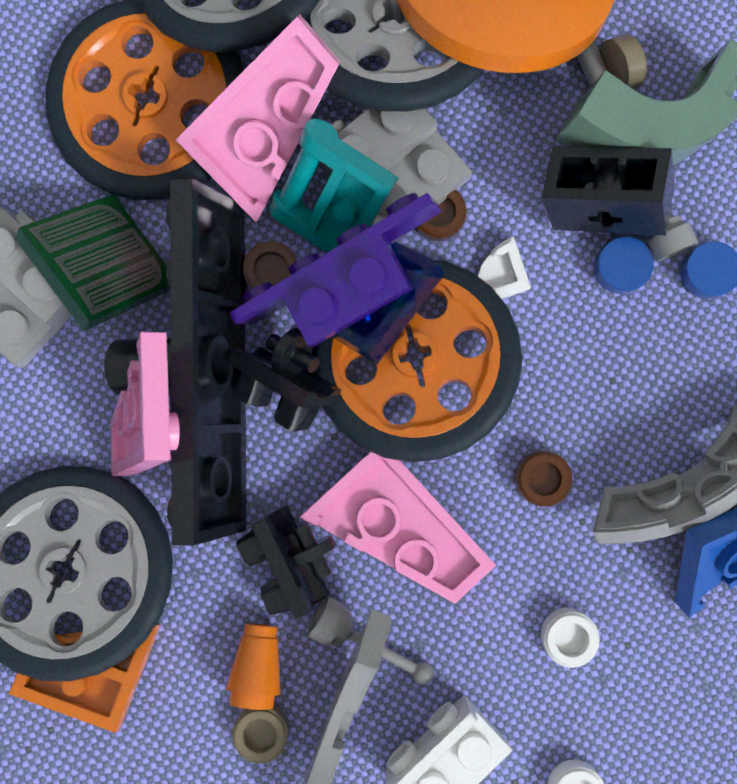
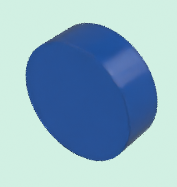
[594,237,654,294]
[680,241,737,299]

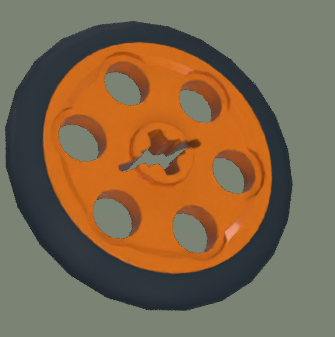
[45,0,245,200]
[312,258,523,462]

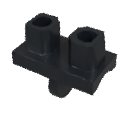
[227,328,341,431]
[236,505,336,619]

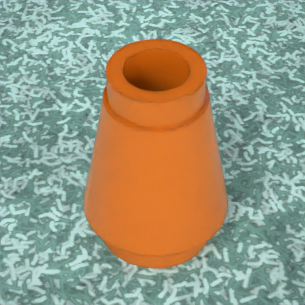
[225,623,281,710]

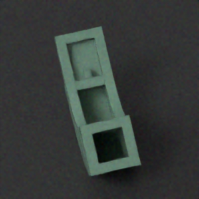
[555,38,737,166]

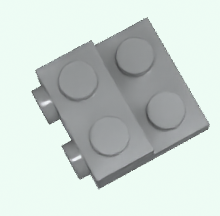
[319,107,472,245]
[0,207,72,368]

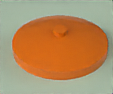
[396,0,614,73]

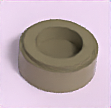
[599,34,647,90]
[232,704,290,763]

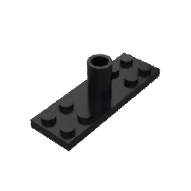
[104,178,247,546]

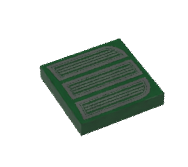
[15,194,171,331]

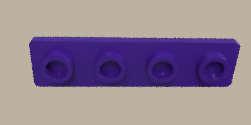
[229,193,442,346]

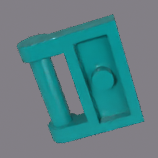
[269,119,399,253]

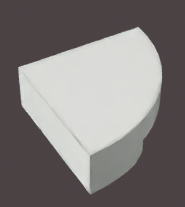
[477,237,531,299]

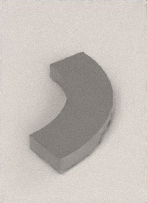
[593,404,737,544]
[303,609,392,784]

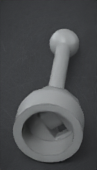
[307,596,434,685]

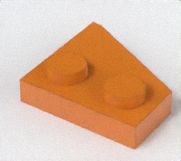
[9,623,161,733]

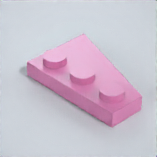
[176,15,341,223]
[111,332,179,476]
[300,452,496,603]

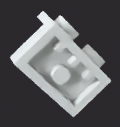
[385,695,513,784]

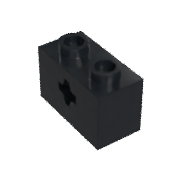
[542,146,675,236]

